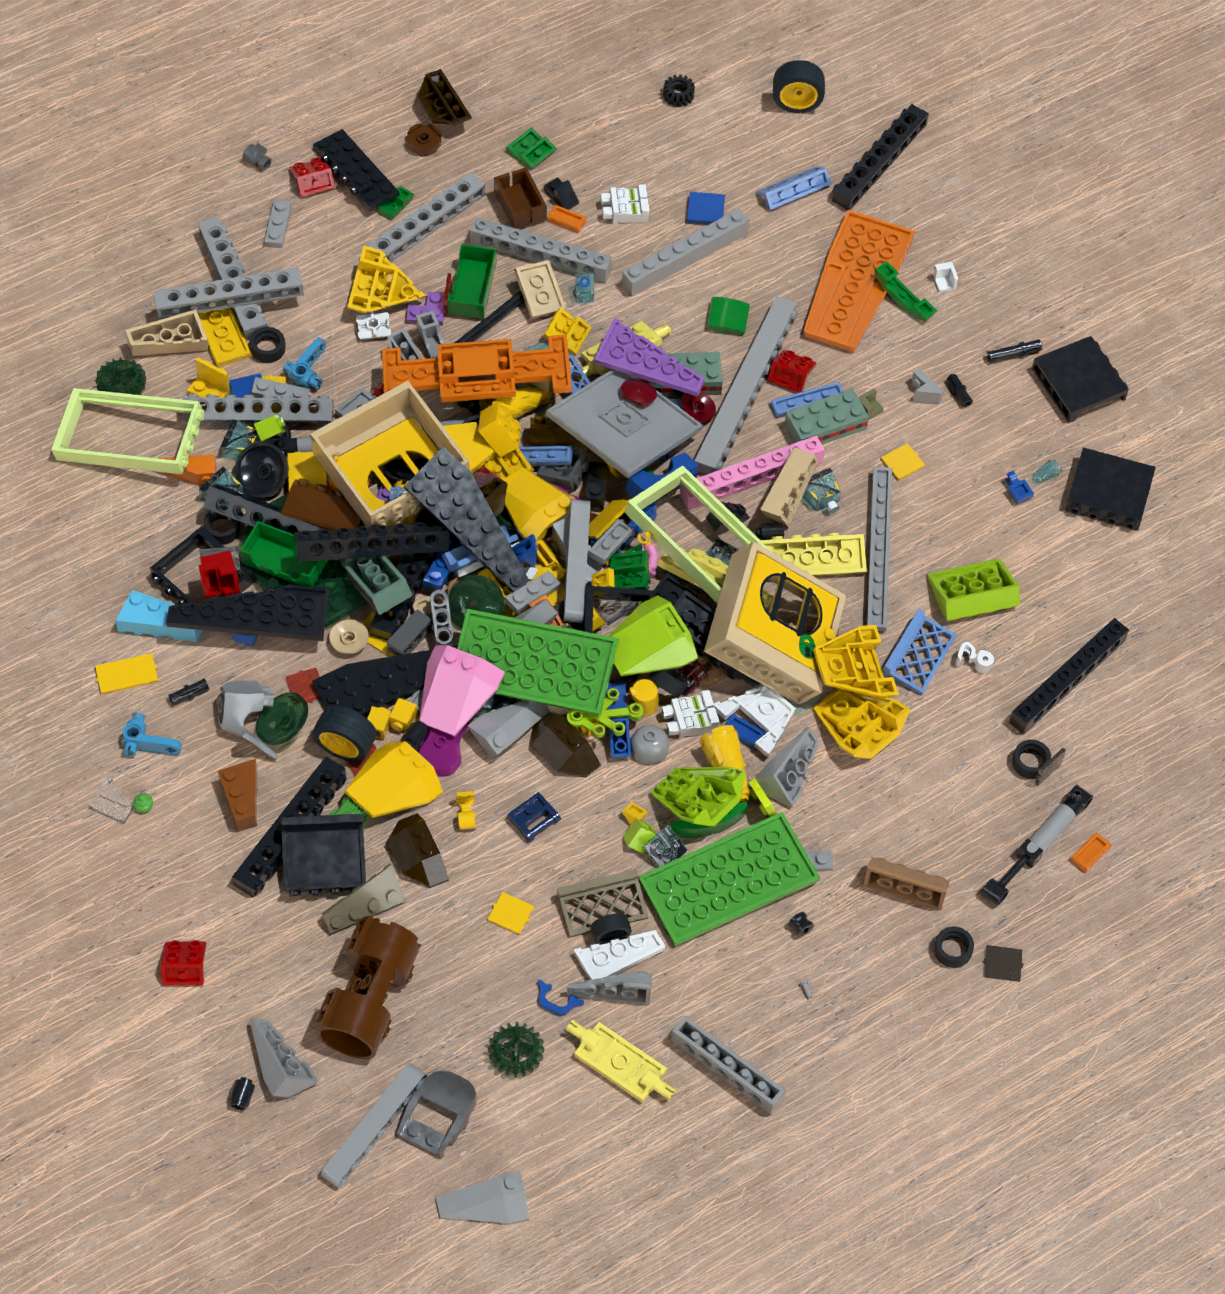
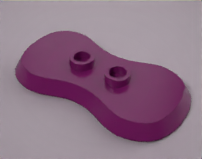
[417,719,471,776]

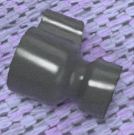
[242,143,272,171]

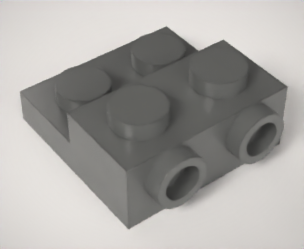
[537,450,590,491]

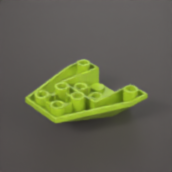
[609,596,698,676]
[651,767,746,827]

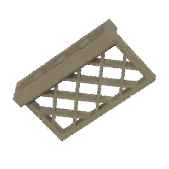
[557,869,649,937]

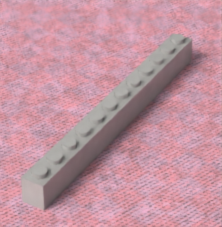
[694,296,798,475]

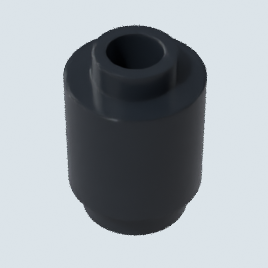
[756,522,784,540]
[401,720,428,750]
[229,1077,255,1111]

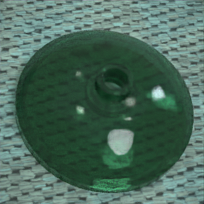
[448,575,504,629]
[256,692,308,745]

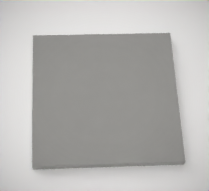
[546,369,703,478]

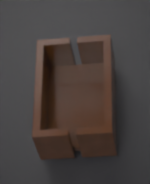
[494,167,547,229]

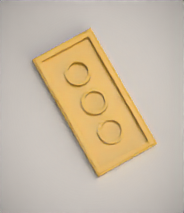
[198,308,252,367]

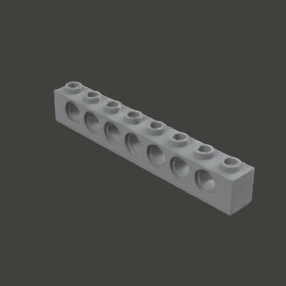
[366,172,485,262]
[198,217,268,341]
[470,217,612,283]
[154,267,304,320]
[182,394,334,424]

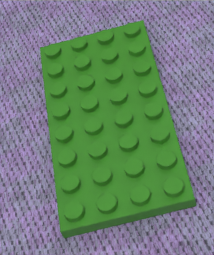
[457,609,619,716]
[638,812,820,946]

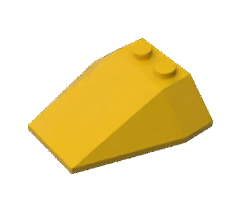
[502,467,576,542]
[813,625,899,698]
[813,688,910,759]
[345,741,443,818]

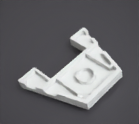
[714,685,796,758]

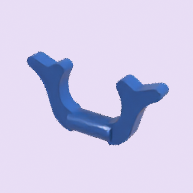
[538,979,584,1016]

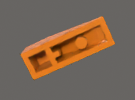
[158,454,217,485]

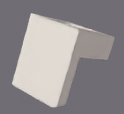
[933,262,958,292]

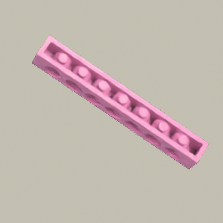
[680,435,825,511]

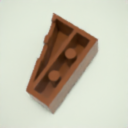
[217,759,258,832]

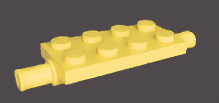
[574,321,671,382]
[566,1019,676,1103]

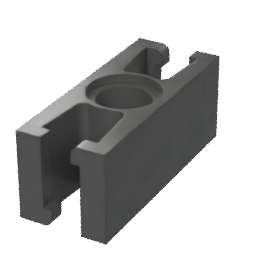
[387,609,433,656]

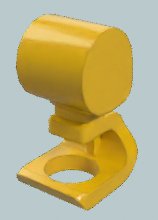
[456,791,476,830]

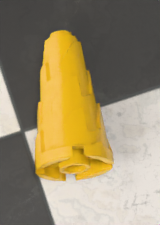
[479,386,552,419]
[699,725,750,804]

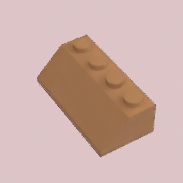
[863,857,950,910]

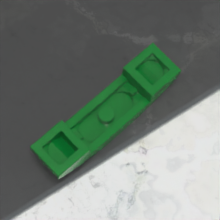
[874,261,937,321]
[669,802,748,838]

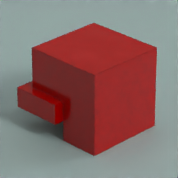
[198,550,240,599]

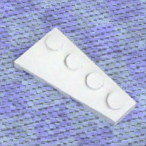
[574,930,666,980]

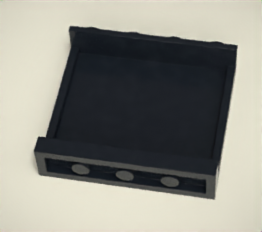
[1032,336,1129,423]
[1065,447,1156,531]
[281,813,366,896]

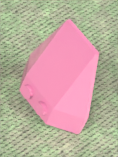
[419,645,505,736]

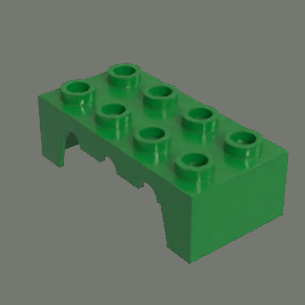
[448,244,497,319]
[240,521,328,586]

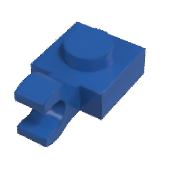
[1005,471,1034,504]

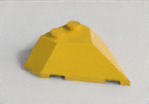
[347,246,426,313]

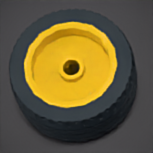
[773,60,825,113]
[312,705,377,762]

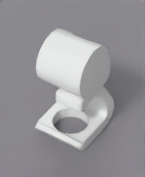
[955,642,994,674]

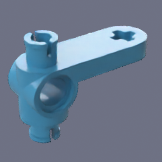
[283,337,327,390]
[122,712,182,757]

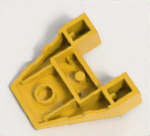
[407,422,495,475]

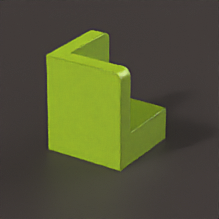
[623,818,657,854]

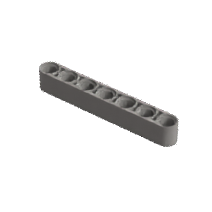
[563,499,590,624]
[321,1063,427,1188]

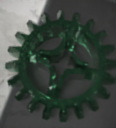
[96,357,146,395]
[488,1021,545,1078]

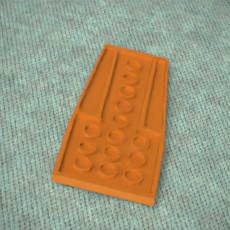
[804,210,915,352]

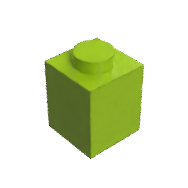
[254,414,286,441]

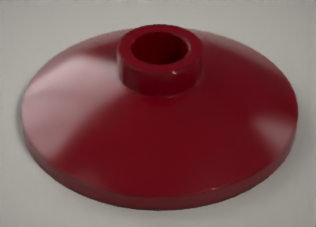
[681,391,716,422]

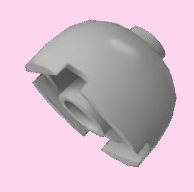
[630,725,669,766]

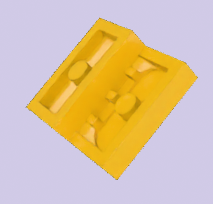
[542,307,592,355]
[484,447,534,480]

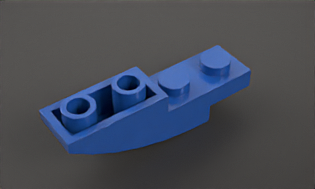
[423,533,462,590]
[606,682,631,758]

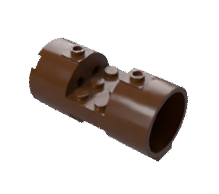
[312,915,421,1059]

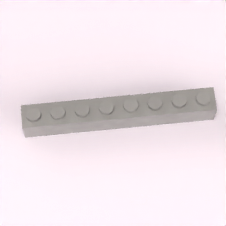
[622,209,750,296]

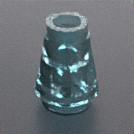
[1033,459,1062,483]

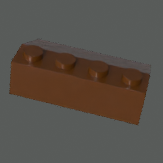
[281,478,363,530]

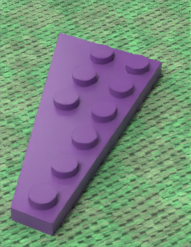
[594,318,704,396]

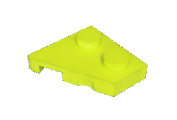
[749,778,777,817]

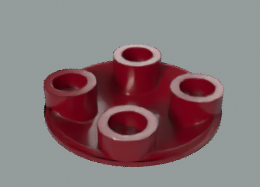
[620,379,657,407]

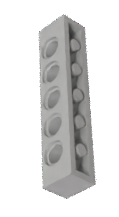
[671,1016,786,1115]

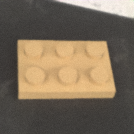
[514,260,566,319]

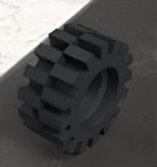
[663,74,695,107]

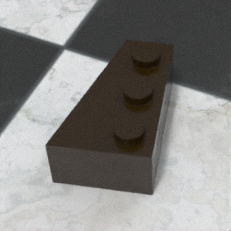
[530,415,587,452]

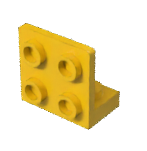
[187,357,231,410]

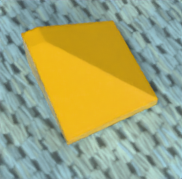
[622,802,648,825]

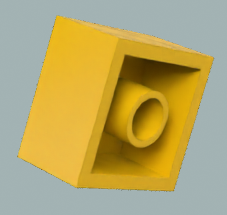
[478,401,521,458]

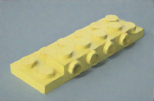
[760,533,867,576]
[657,548,774,608]

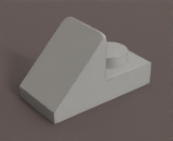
[911,368,943,404]

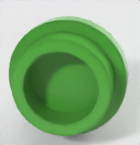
[133,793,153,813]

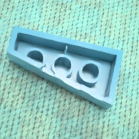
[115,590,203,642]

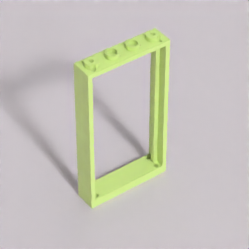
[51,388,204,474]
[625,466,772,604]

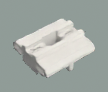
[356,311,391,340]

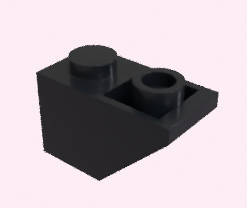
[705,502,750,532]

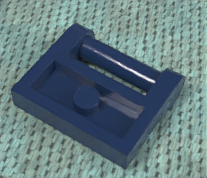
[507,792,561,843]

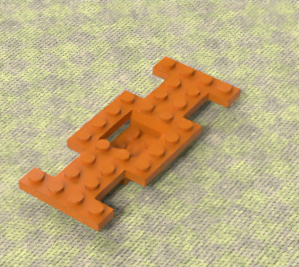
[382,334,572,403]

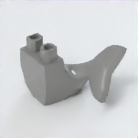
[217,681,279,760]

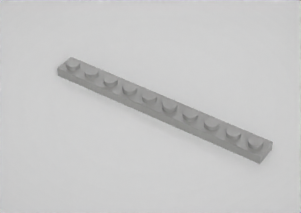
[867,467,892,632]

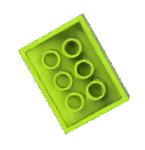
[927,558,1020,621]

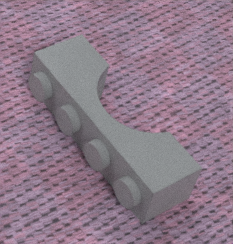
[416,310,444,358]

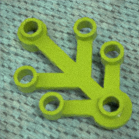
[567,688,643,738]

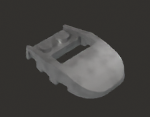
[397,1071,477,1159]

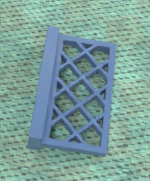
[882,609,957,695]

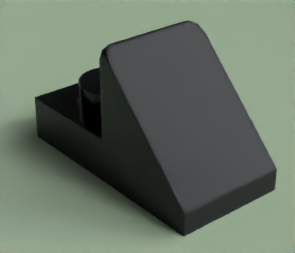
[544,177,579,210]

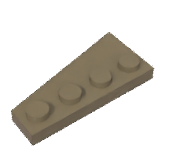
[322,863,405,934]

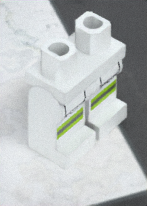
[600,184,649,224]
[661,690,719,739]

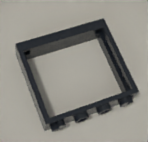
[150,526,255,604]
[583,585,656,633]

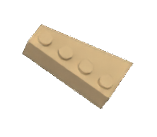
[125,309,209,356]
[760,447,819,528]

